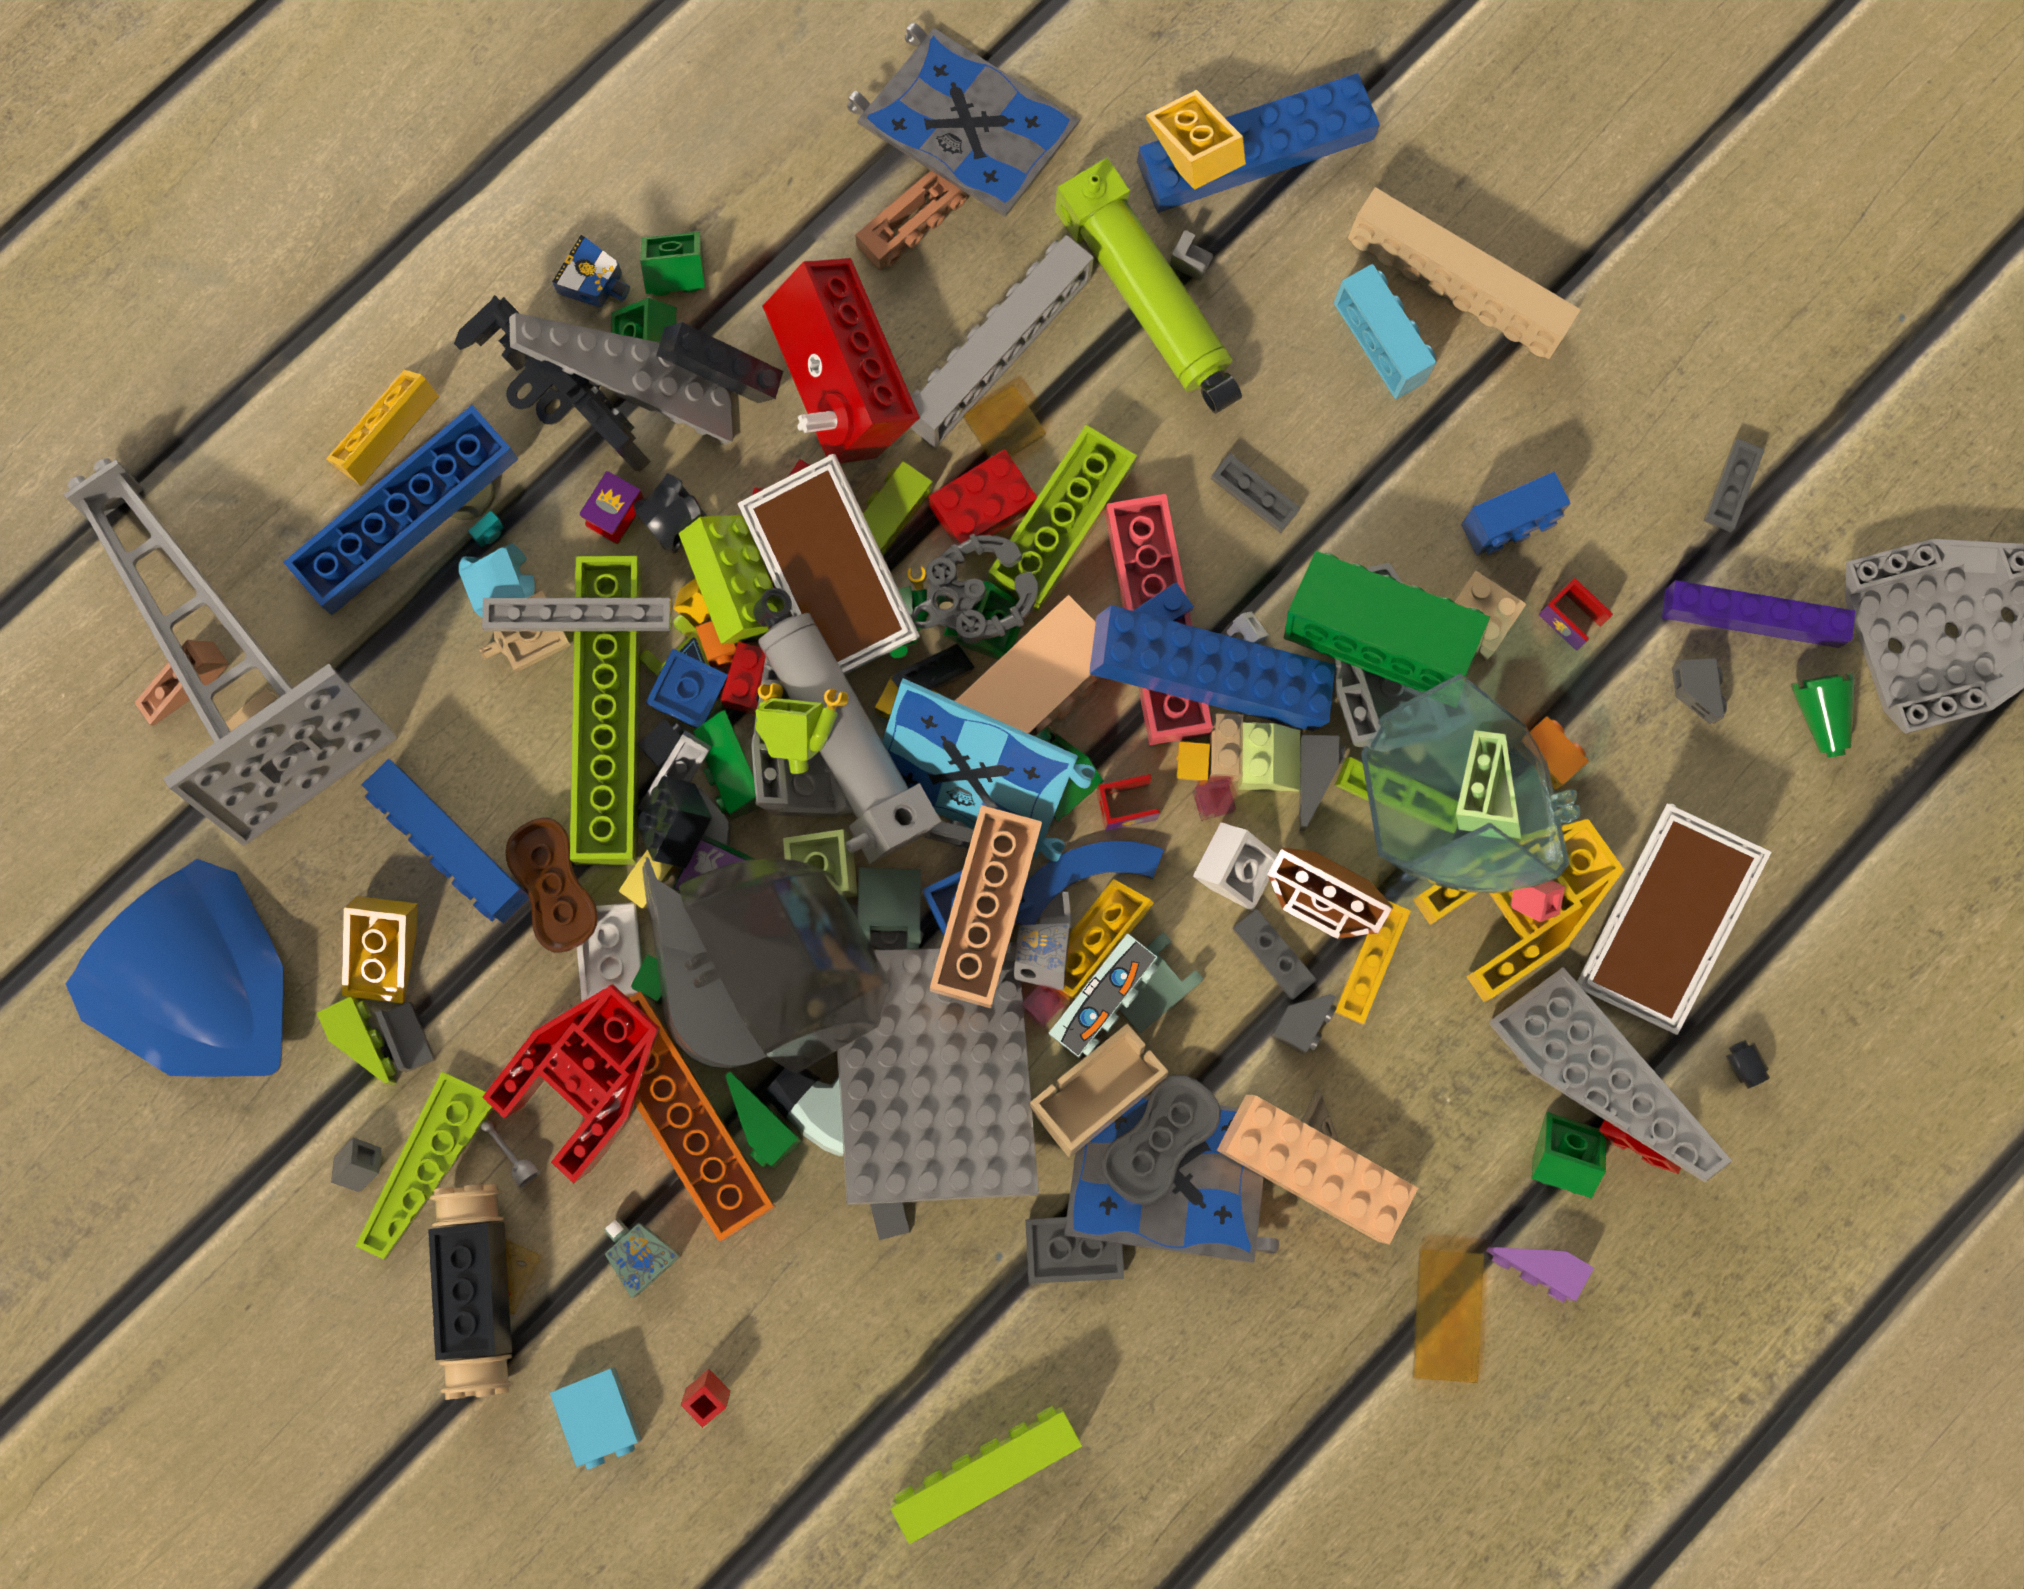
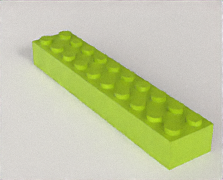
[570,556,642,865]

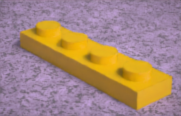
[1335,901,1411,1025]

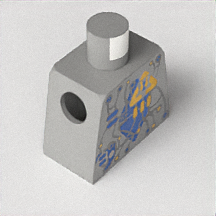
[1005,923,1070,990]

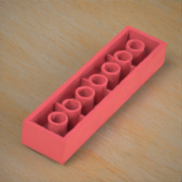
[1105,494,1213,746]

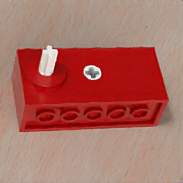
[762,258,920,464]

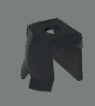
[633,473,707,554]

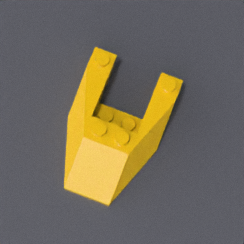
[1413,819,1624,1002]

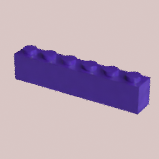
[1662,580,1855,648]

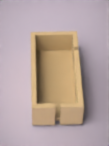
[1030,1023,1168,1158]

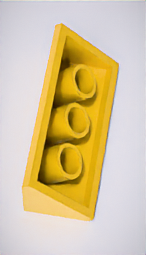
[326,370,439,486]
[1055,879,1154,1003]

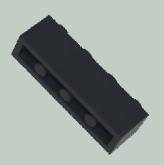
[656,322,784,403]

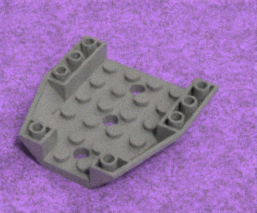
[1845,539,2024,734]

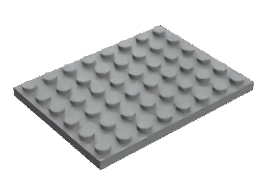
[832,948,1039,1205]

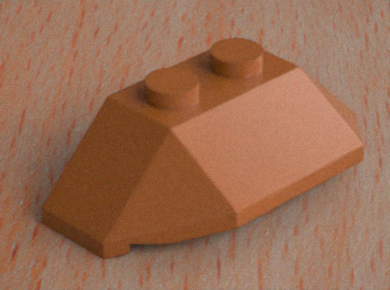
[1267,847,1393,939]

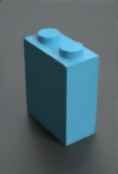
[550,1367,641,1470]

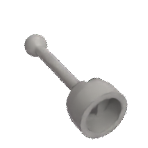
[481,1120,540,1188]

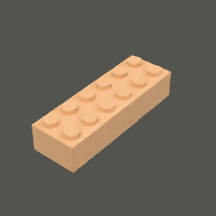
[930,805,1042,1008]
[1217,1095,1418,1245]

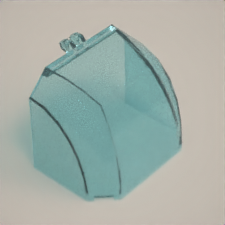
[1361,673,1581,893]

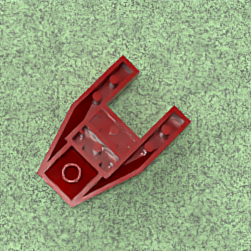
[482,984,660,1184]

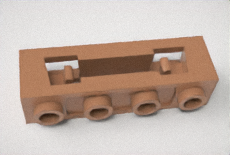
[855,171,967,271]

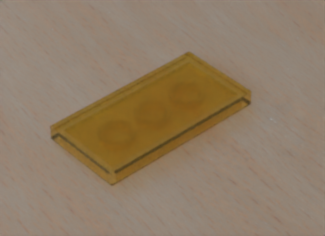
[1412,1249,1484,1383]

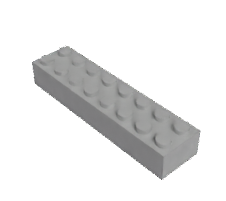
[910,235,1094,449]

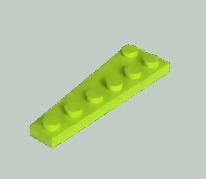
[355,1071,493,1260]

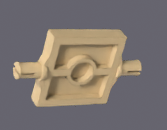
[479,590,571,673]

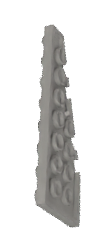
[1490,967,1732,1183]

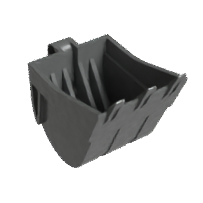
[642,857,839,1068]

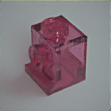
[1021,986,1065,1028]

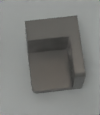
[331,1137,381,1192]

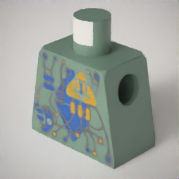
[604,1218,681,1298]

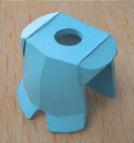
[459,543,535,618]

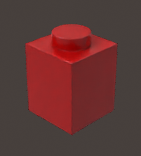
[681,1369,731,1428]

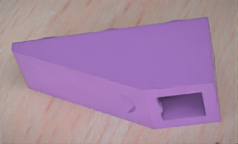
[1486,1247,1594,1303]

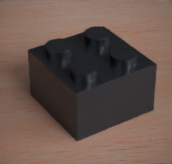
[637,776,712,868]

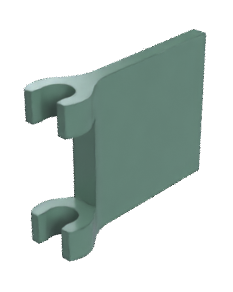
[857,867,921,949]
[1119,932,1204,1033]

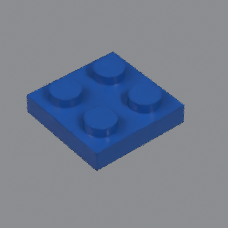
[646,649,728,729]

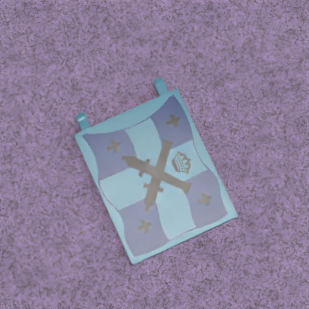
[882,678,1095,862]

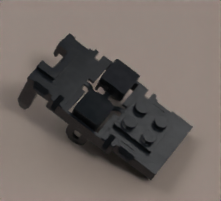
[454,295,651,471]

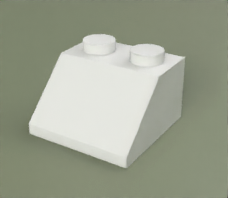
[1193,823,1278,911]

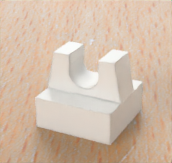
[1227,612,1269,644]

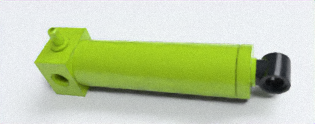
[1055,157,1242,414]

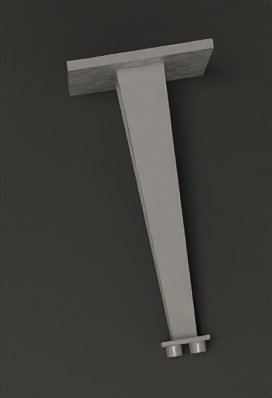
[63,458,397,846]

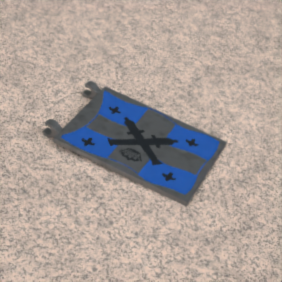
[847,23,1080,217]
[1064,1095,1279,1263]

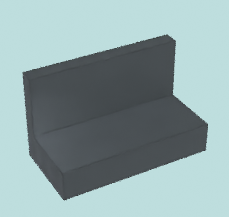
[375,1002,435,1073]

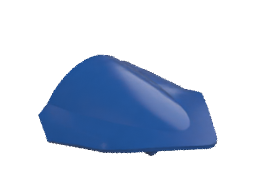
[65,859,284,1077]

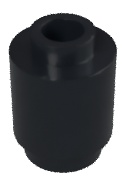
[1726,1040,1770,1089]

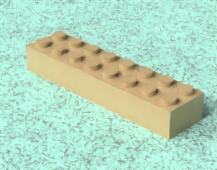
[1348,187,1581,359]

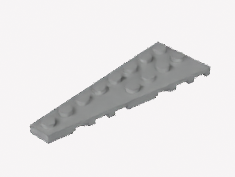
[509,313,733,444]

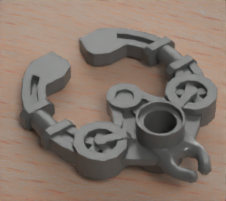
[910,534,1039,644]

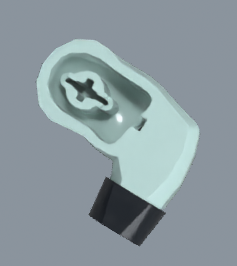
[764,1060,843,1157]

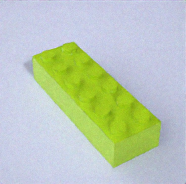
[988,425,1137,613]
[890,1405,1082,1545]

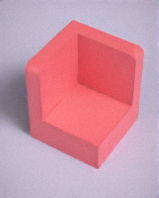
[1511,873,1565,922]

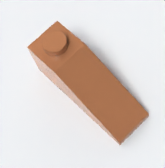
[134,640,229,725]

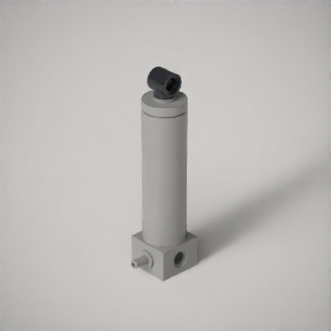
[753,588,941,864]

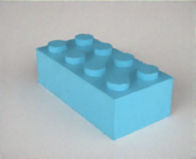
[1333,264,1437,400]

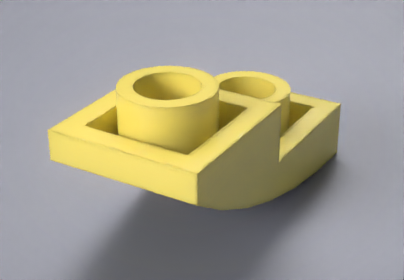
[619,850,677,909]

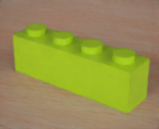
[863,461,933,556]

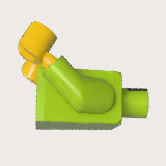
[755,683,849,774]

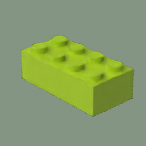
[678,514,778,644]

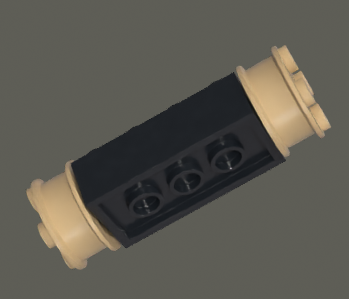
[428,1184,513,1400]

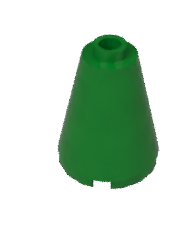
[1791,672,1855,758]

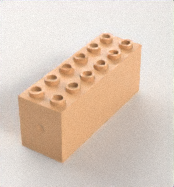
[955,595,1105,736]

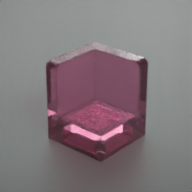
[1192,778,1236,821]

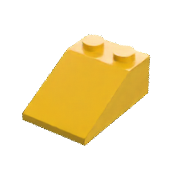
[1146,90,1246,190]
[342,896,418,1004]

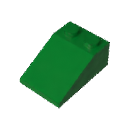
[725,1071,802,1168]

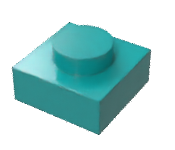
[468,511,504,547]

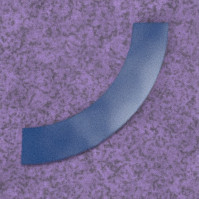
[1015,841,1164,926]

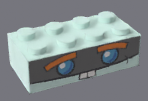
[1049,933,1158,1059]

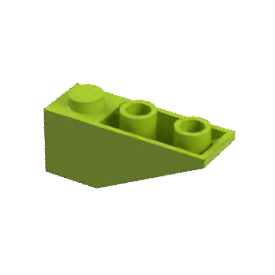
[316,996,397,1085]

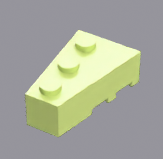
[1456,730,1521,839]

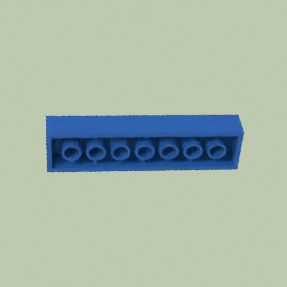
[1137,73,1380,213]
[283,405,518,615]
[1089,605,1335,731]

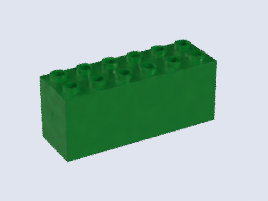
[1284,551,1490,705]

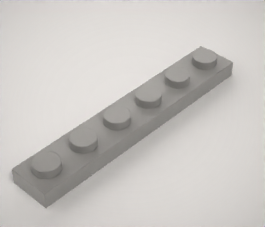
[482,598,671,631]

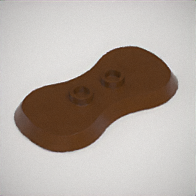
[505,817,598,953]

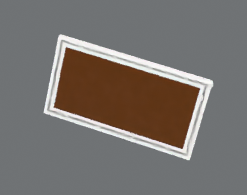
[737,454,920,675]
[1577,803,1772,1035]

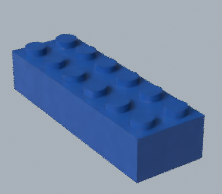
[361,758,529,924]

